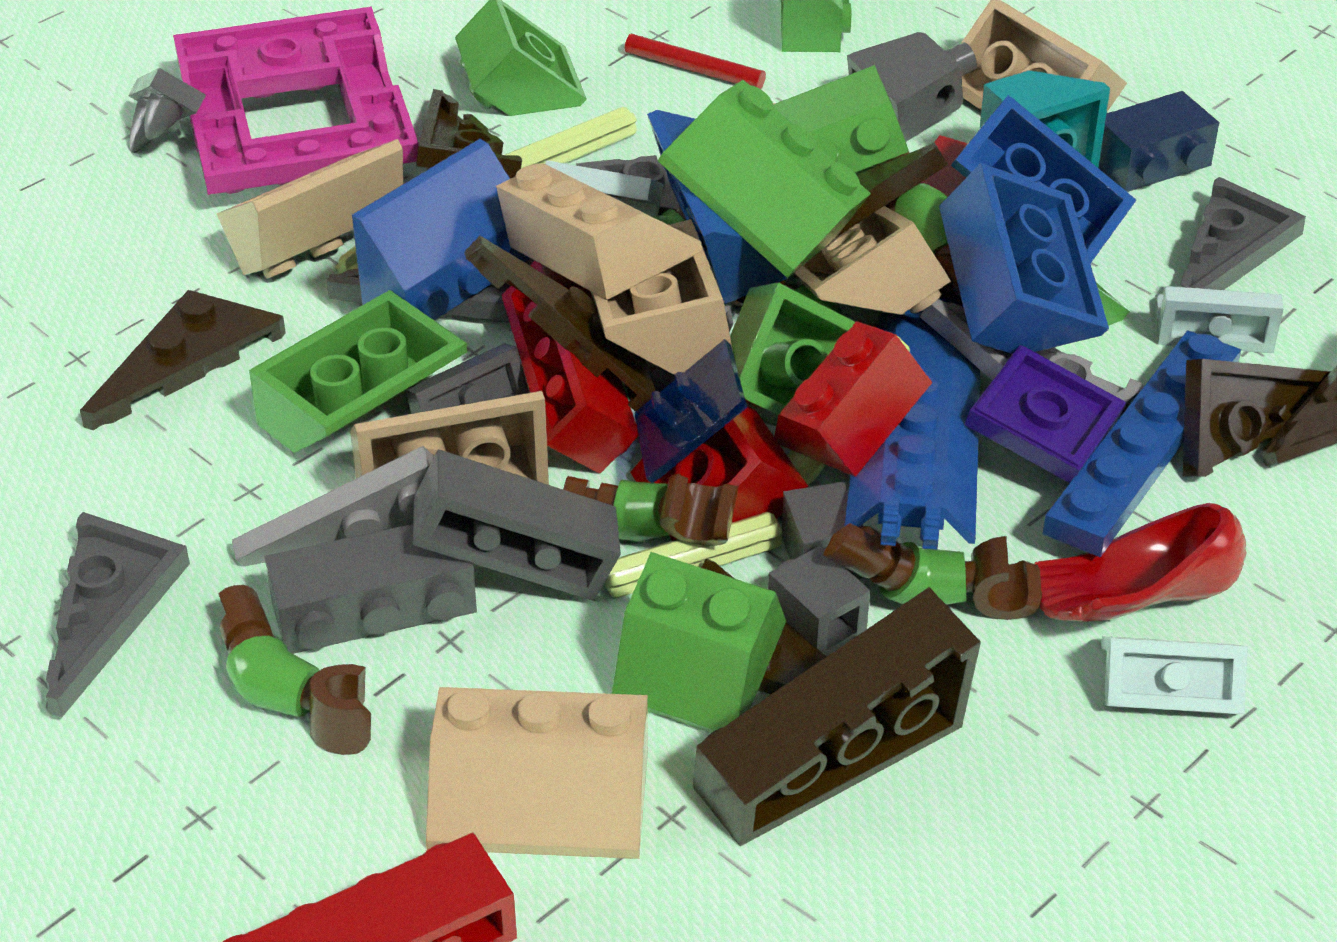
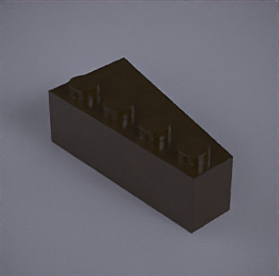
[693,587,981,847]

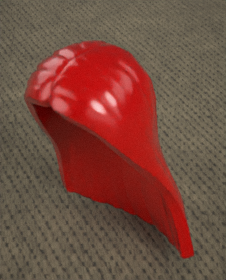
[1034,503,1247,622]

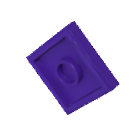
[964,345,1126,483]

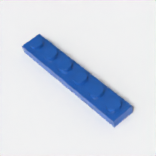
[1042,330,1242,557]

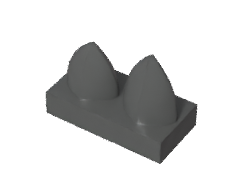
[128,68,206,153]
[405,343,530,414]

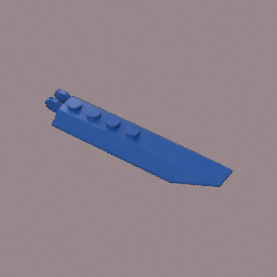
[844,295,980,550]

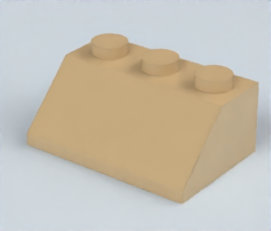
[961,0,1127,112]
[217,139,403,279]
[496,163,702,300]
[792,206,951,315]
[592,219,735,376]
[350,391,549,485]
[426,687,648,859]

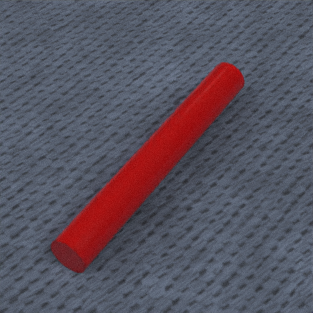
[625,33,766,89]

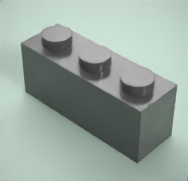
[413,449,621,601]
[264,524,477,654]

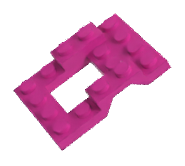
[173,6,419,195]

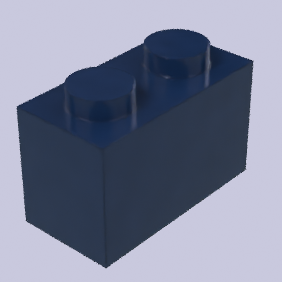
[1098,90,1220,192]

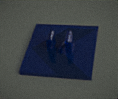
[634,339,747,483]

